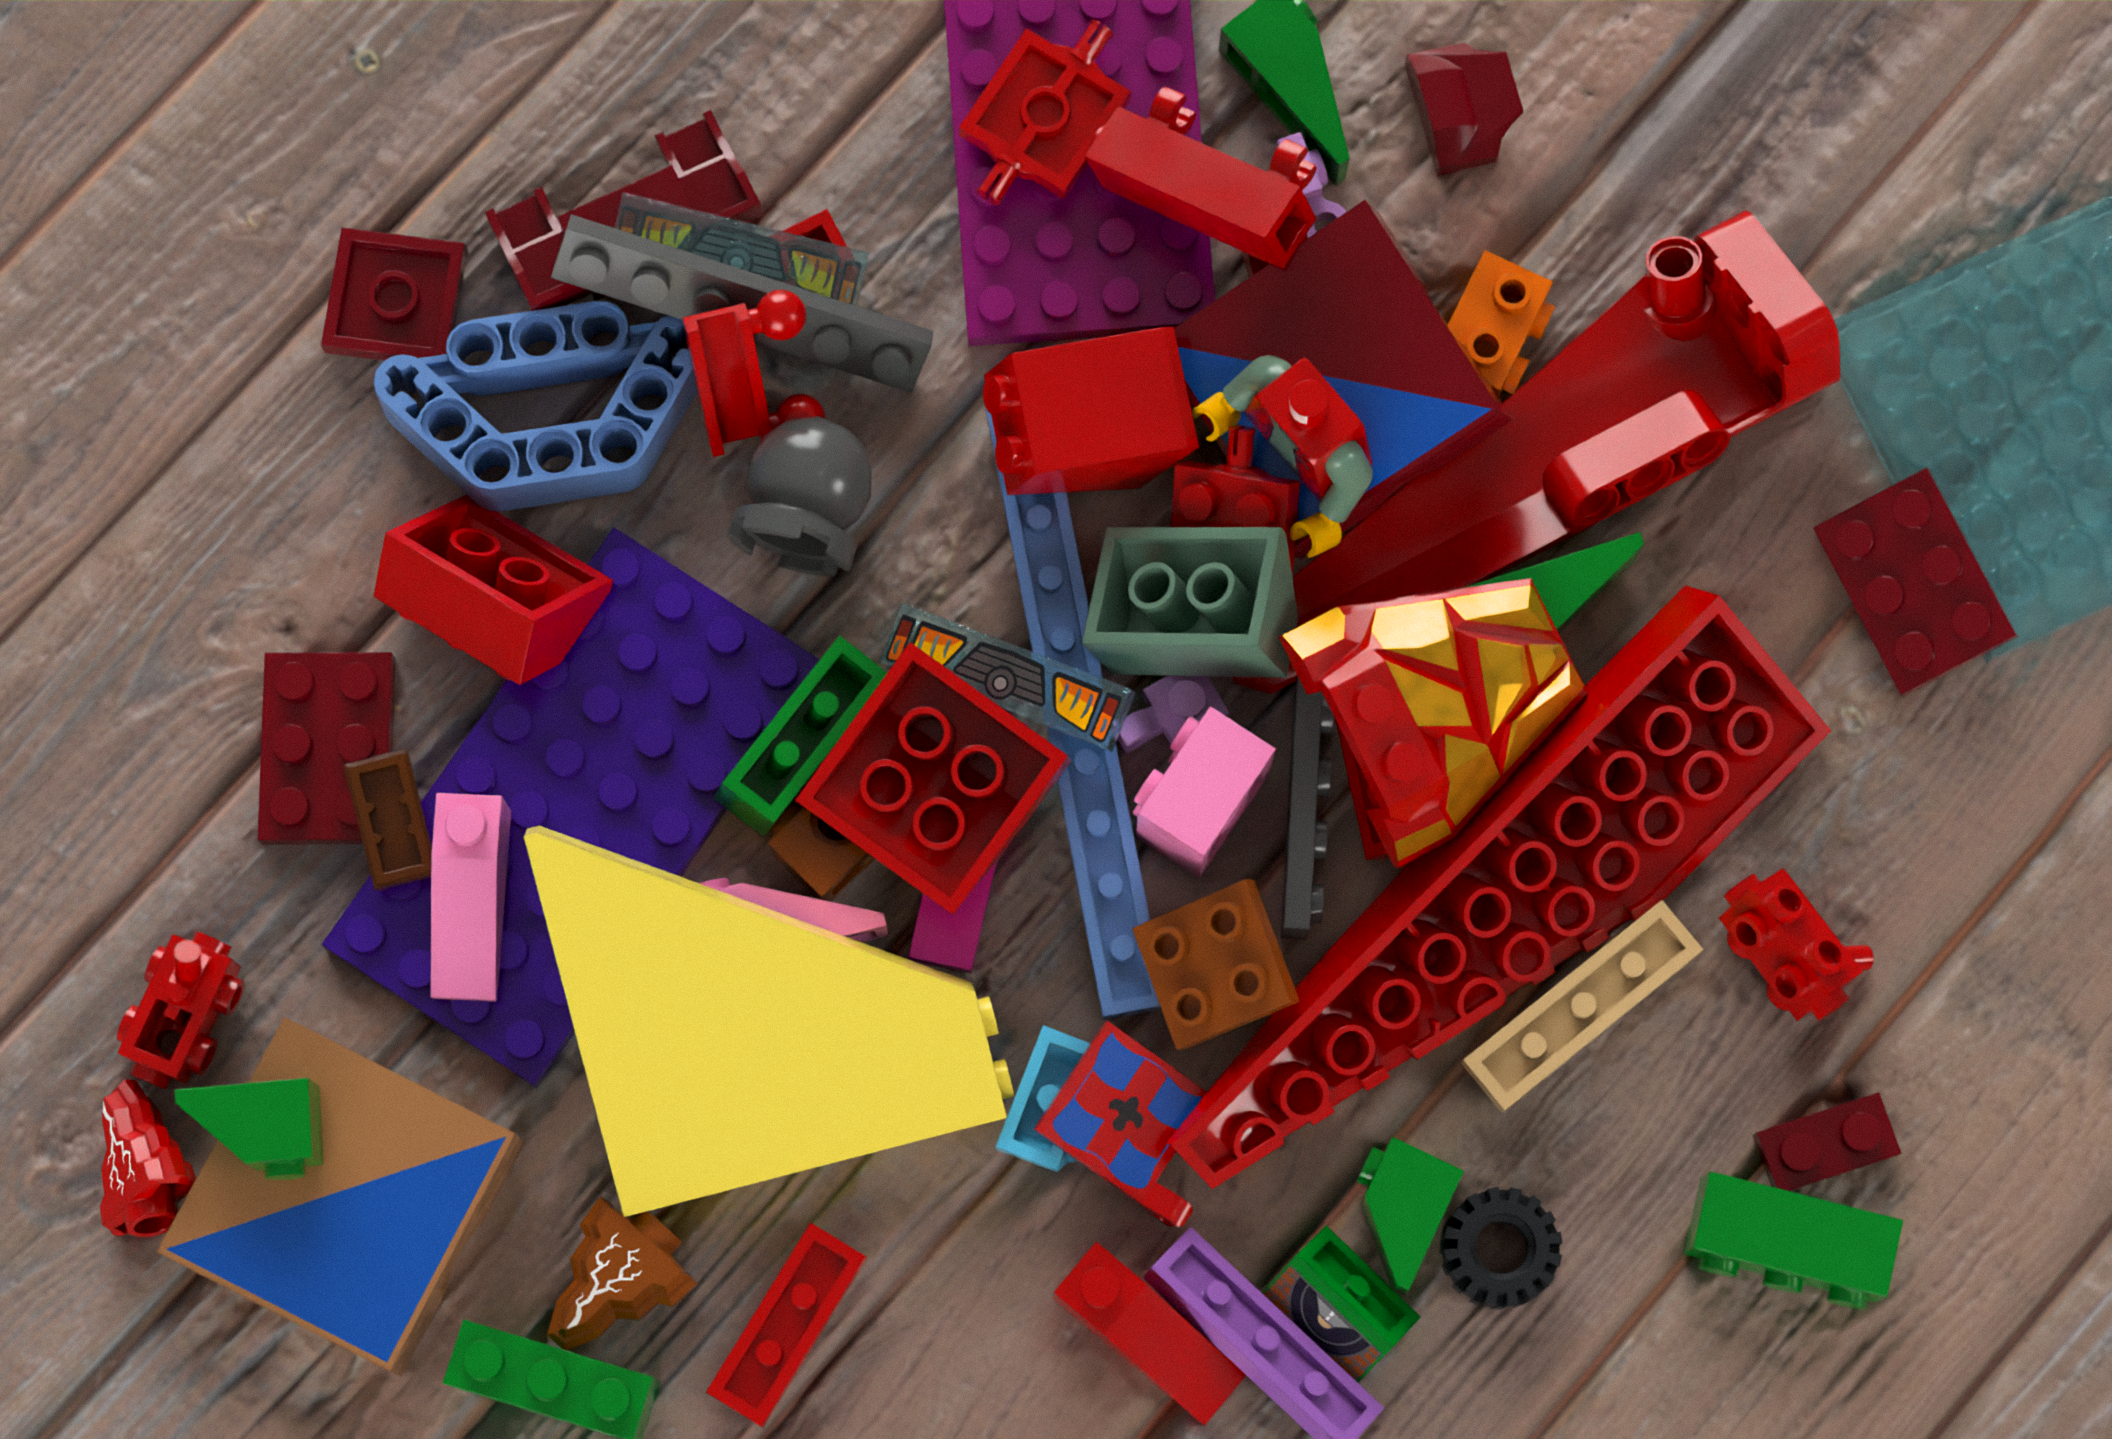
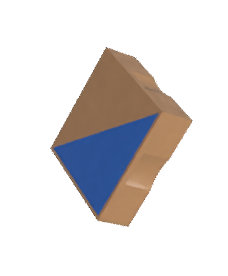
[157,1017,525,1376]

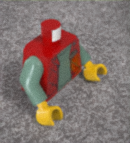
[1192,355,1373,558]

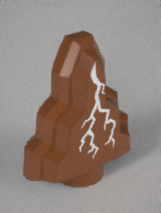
[547,1197,698,1351]

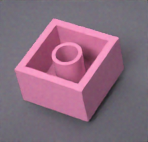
[1133,706,1276,879]

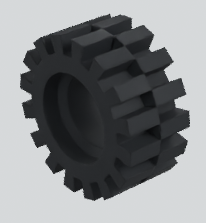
[1440,1187,1563,1310]

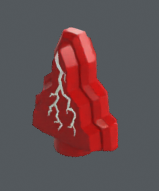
[100,1079,196,1237]

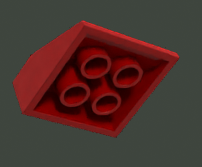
[795,642,1072,915]

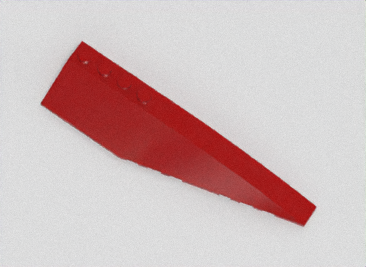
[1167,585,1831,1189]

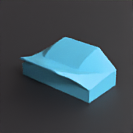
[996,1025,1090,1172]

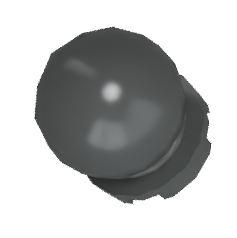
[727,416,872,577]

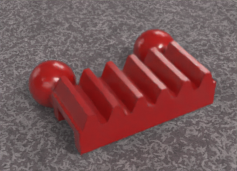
[682,289,826,457]

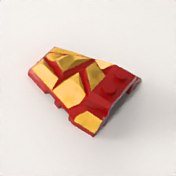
[1278,578,1588,868]

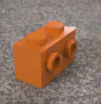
[1447,250,1556,398]

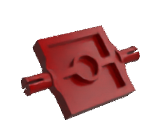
[959,20,1131,206]
[1170,425,1300,579]

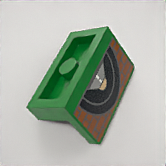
[1261,1225,1421,1383]

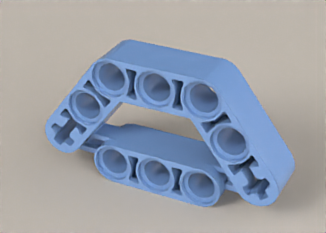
[373,301,697,512]

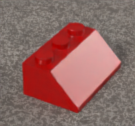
[373,494,613,685]

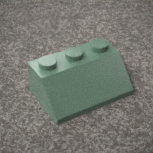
[1082,527,1298,678]

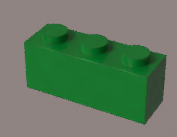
[713,635,887,837]
[1684,1171,1904,1310]
[442,1319,661,1439]

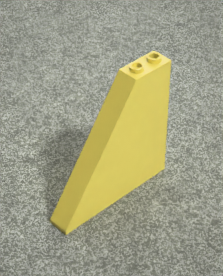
[524,826,1015,1217]

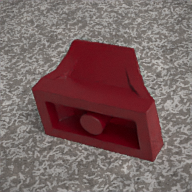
[1405,43,1523,176]

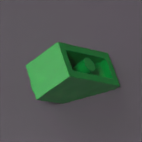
[174,1078,323,1180]
[1356,1137,1464,1295]

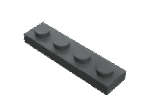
[1281,676,1334,940]

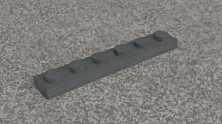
[551,214,933,393]

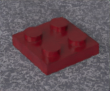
[321,227,468,361]

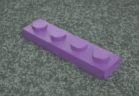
[1143,1227,1384,1439]

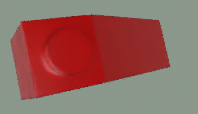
[1053,1242,1246,1426]

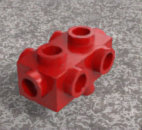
[1719,868,1874,1022]
[117,932,245,1090]

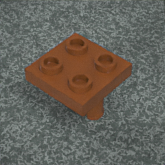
[1132,879,1300,1050]

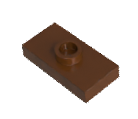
[343,749,432,892]

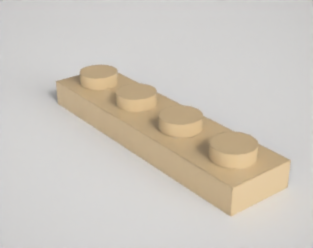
[1461,900,1704,1113]

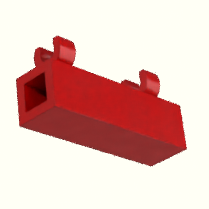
[1084,86,1317,269]

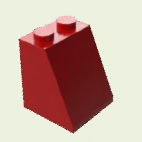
[983,327,1199,495]

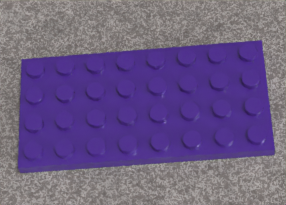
[321,527,820,1088]

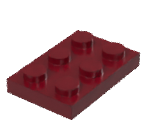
[1813,467,2018,696]
[257,652,396,845]

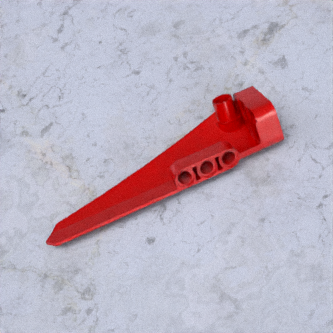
[1233,210,1841,694]

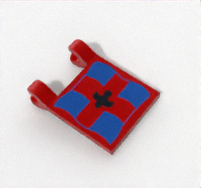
[1033,1021,1207,1227]

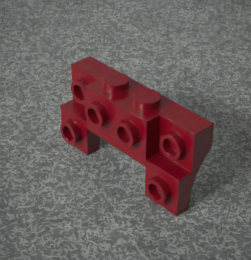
[485,110,763,311]

